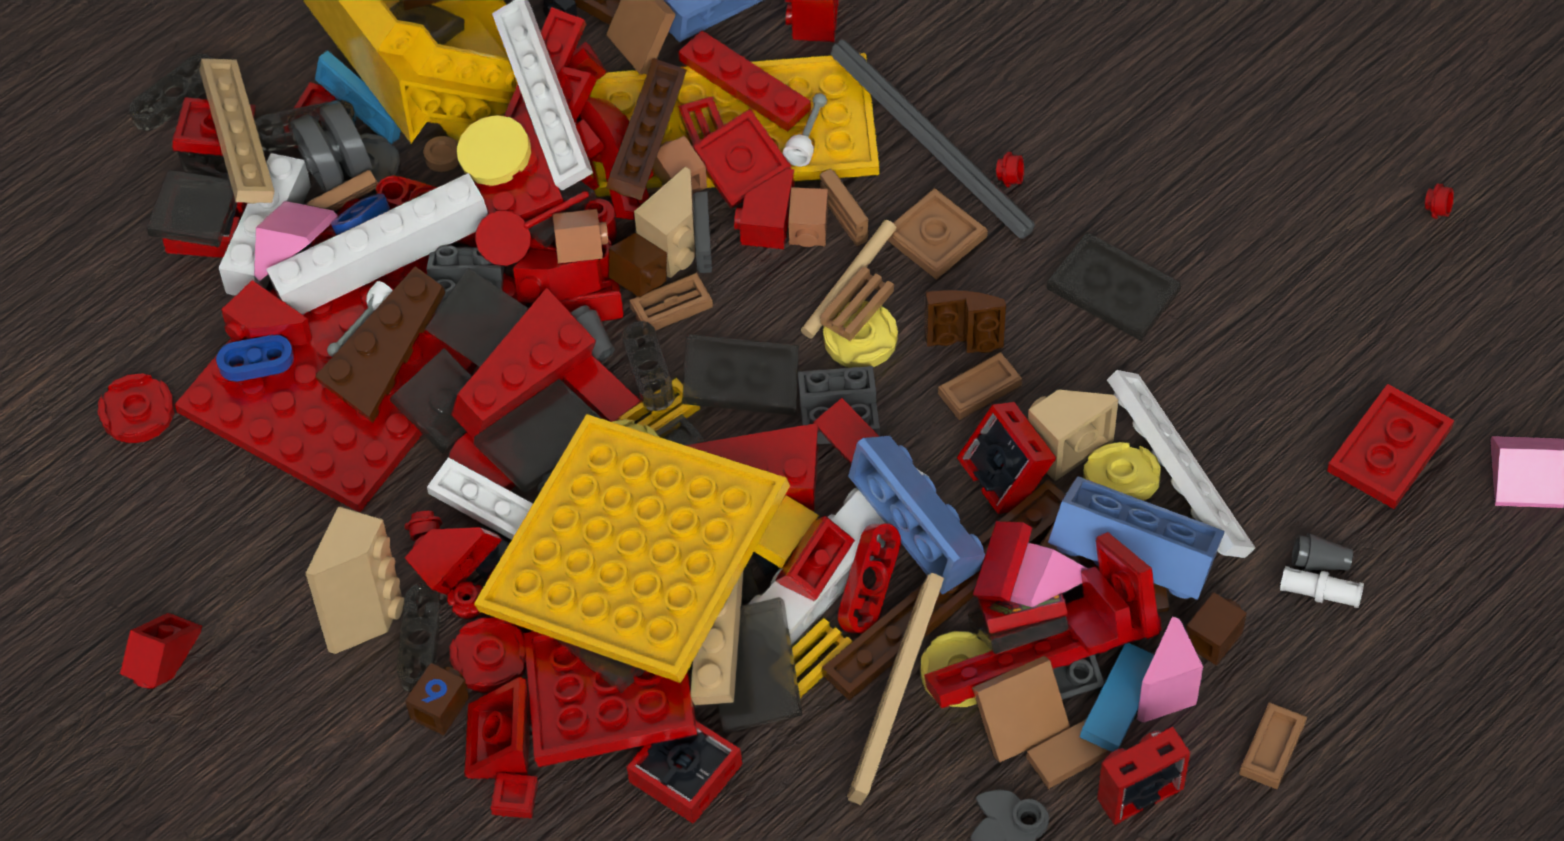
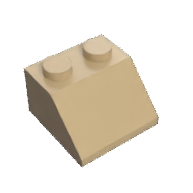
[634,167,696,278]
[1028,389,1118,481]

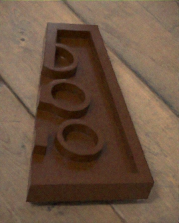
[315,267,446,423]

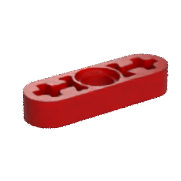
[838,523,901,634]

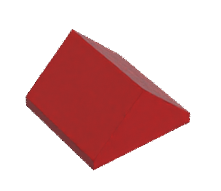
[465,677,530,779]

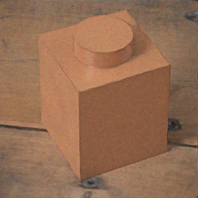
[654,136,707,194]
[788,187,828,247]
[553,209,609,264]

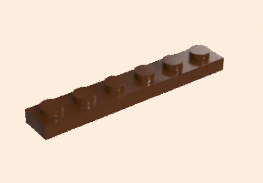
[606,58,687,200]

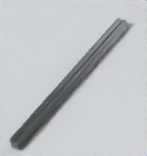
[831,40,1035,239]

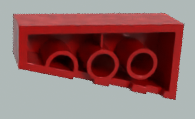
[451,288,596,442]
[685,423,819,512]

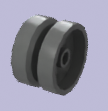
[290,100,373,193]

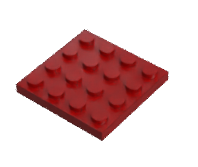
[524,631,697,767]

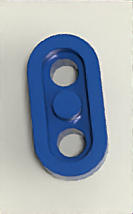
[331,194,390,236]
[216,335,294,382]

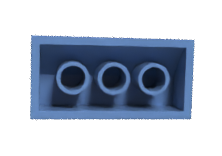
[848,436,985,595]
[1048,476,1225,600]

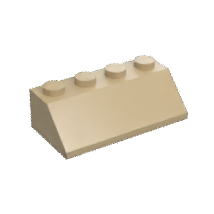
[306,506,405,654]

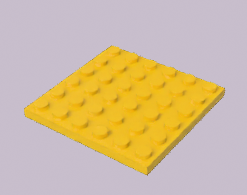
[474,414,790,683]

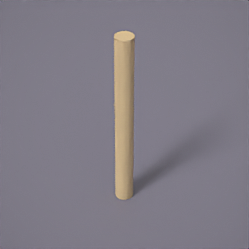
[801,220,896,339]

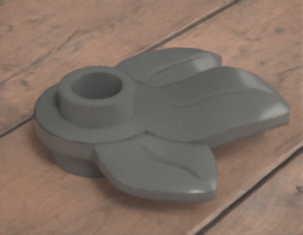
[970,790,1049,841]

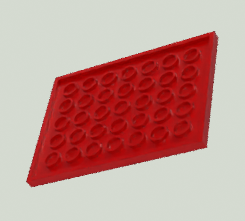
[174,199,528,513]

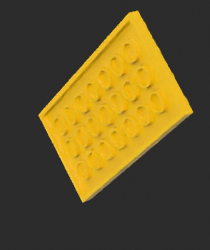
[589,53,879,197]

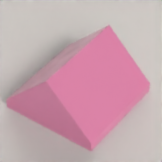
[254,201,338,281]
[1490,436,1564,508]
[1010,543,1088,608]
[1137,616,1203,722]

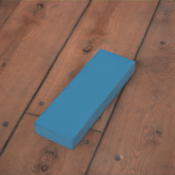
[315,51,401,144]
[1079,643,1154,752]

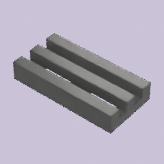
[693,192,712,273]

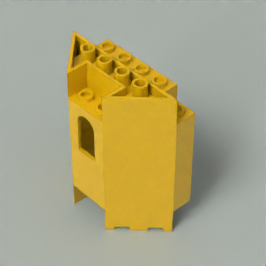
[303,0,518,144]

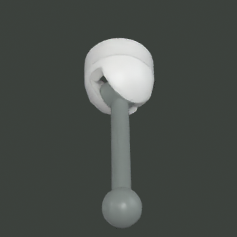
[783,93,827,167]
[327,281,393,357]

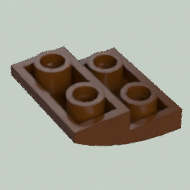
[924,290,1006,353]

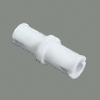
[1280,566,1364,608]

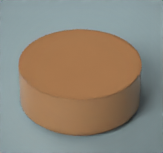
[424,136,459,172]

